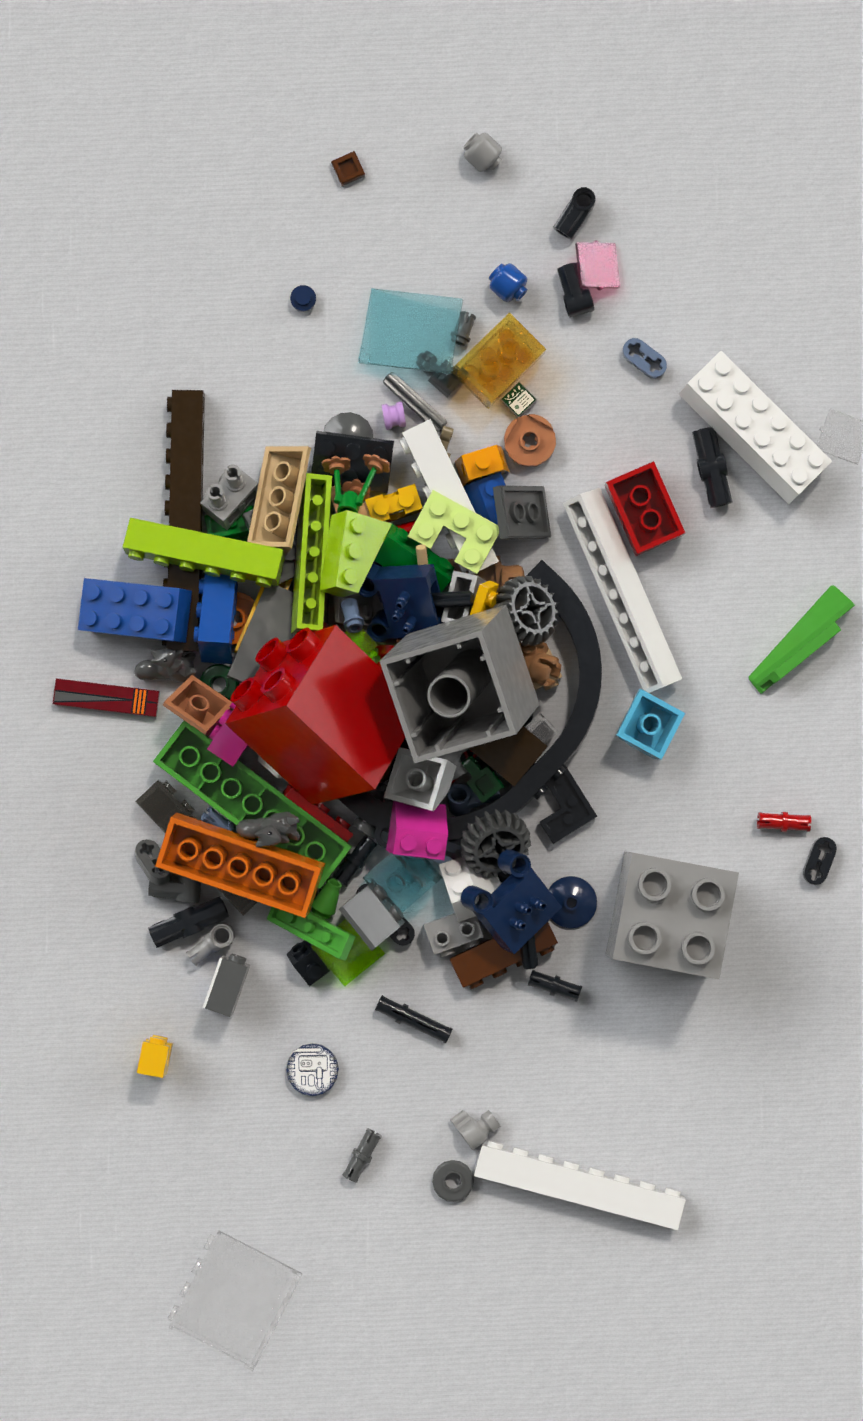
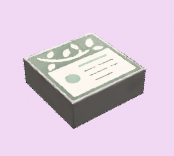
[500,381,537,418]

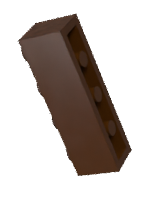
[450,922,558,990]

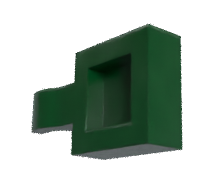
[462,756,505,803]

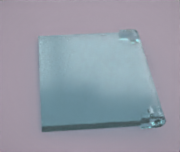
[358,288,463,374]

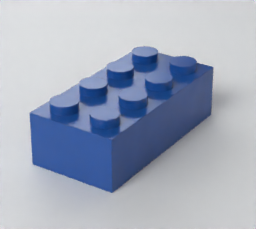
[78,578,192,643]

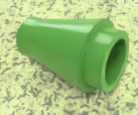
[311,878,342,919]

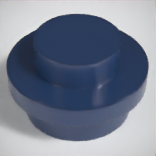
[290,285,316,312]

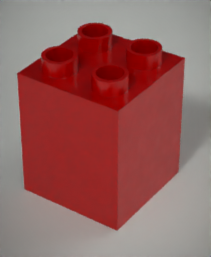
[225,625,405,805]

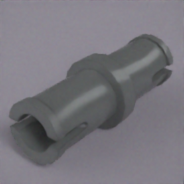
[342,1128,382,1183]

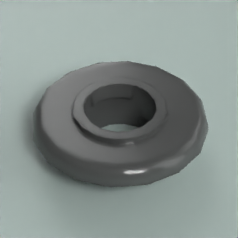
[432,1160,474,1202]

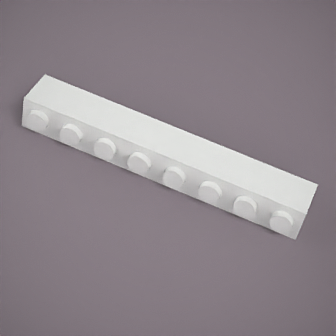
[563,488,682,693]
[474,1140,686,1230]

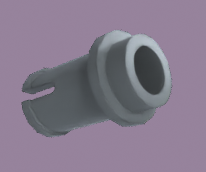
[450,311,476,346]

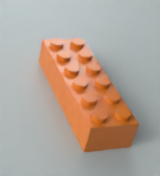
[155,813,326,918]

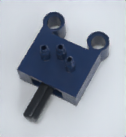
[359,564,475,643]

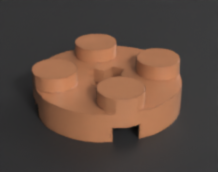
[504,414,556,467]

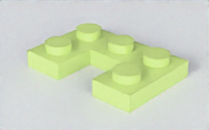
[408,490,499,574]

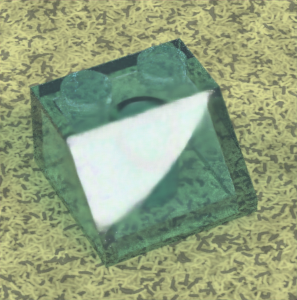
[363,853,443,913]

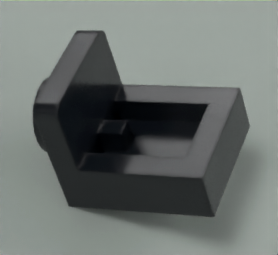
[286,940,330,987]

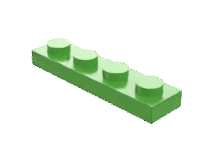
[267,907,356,961]

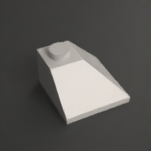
[384,747,457,812]

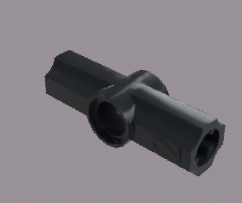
[692,427,732,508]
[148,896,229,948]

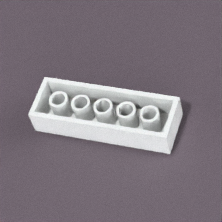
[679,351,832,504]

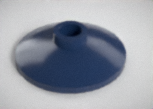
[548,876,597,928]

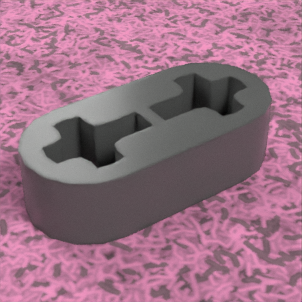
[135,839,171,885]

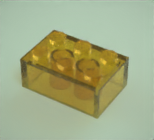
[452,312,546,409]

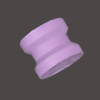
[382,401,406,430]

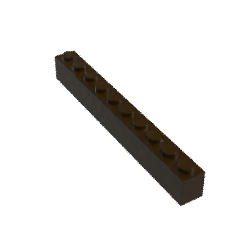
[162,390,205,652]

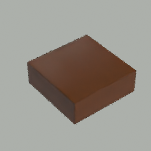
[331,151,365,186]

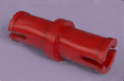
[757,812,811,832]

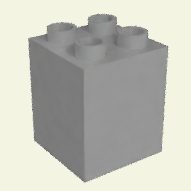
[380,605,539,763]
[605,851,739,979]

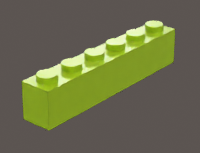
[291,473,332,634]
[123,518,286,588]

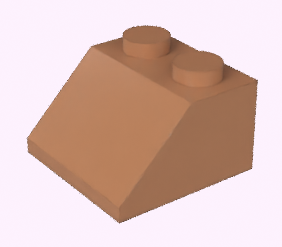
[163,675,232,736]

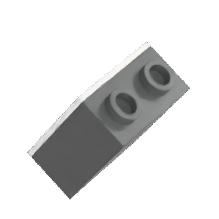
[202,953,250,1017]

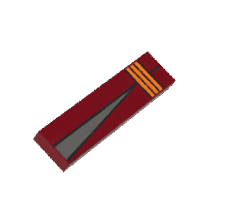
[53,678,160,717]

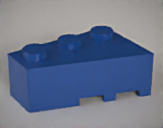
[194,574,238,664]

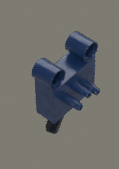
[461,849,562,969]

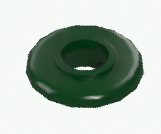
[199,664,239,701]

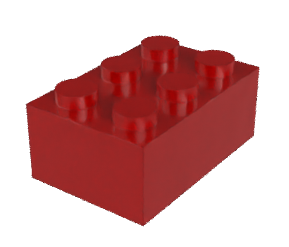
[604,461,685,556]

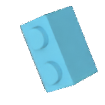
[616,689,685,760]

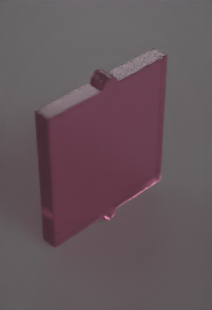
[575,240,620,291]

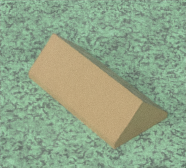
[247,446,311,556]

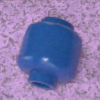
[489,263,528,302]

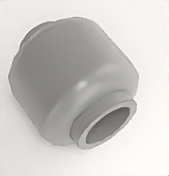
[463,133,502,172]

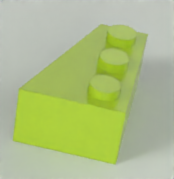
[320,510,392,597]

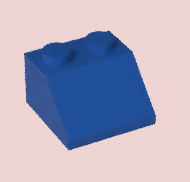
[463,472,506,525]

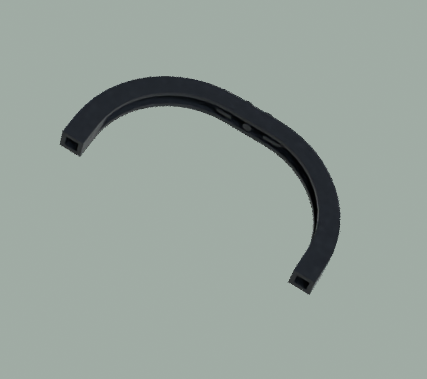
[338,560,602,841]

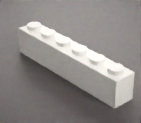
[399,419,499,574]

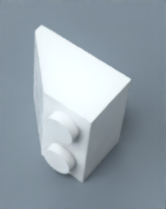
[439,857,501,922]

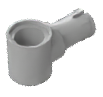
[186,923,235,966]

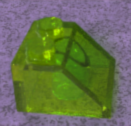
[311,919,386,986]

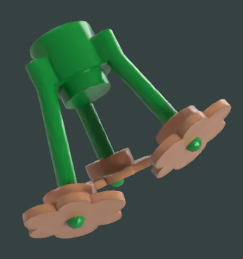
[322,454,390,513]

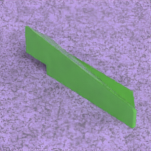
[748,585,855,694]

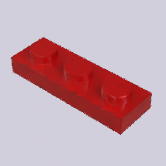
[282,785,353,842]

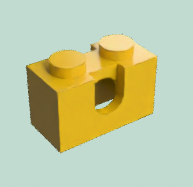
[365,484,423,523]
[137,1035,173,1078]

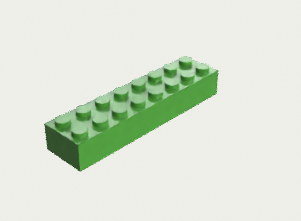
[153,721,353,889]

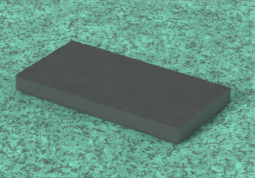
[226,585,296,683]

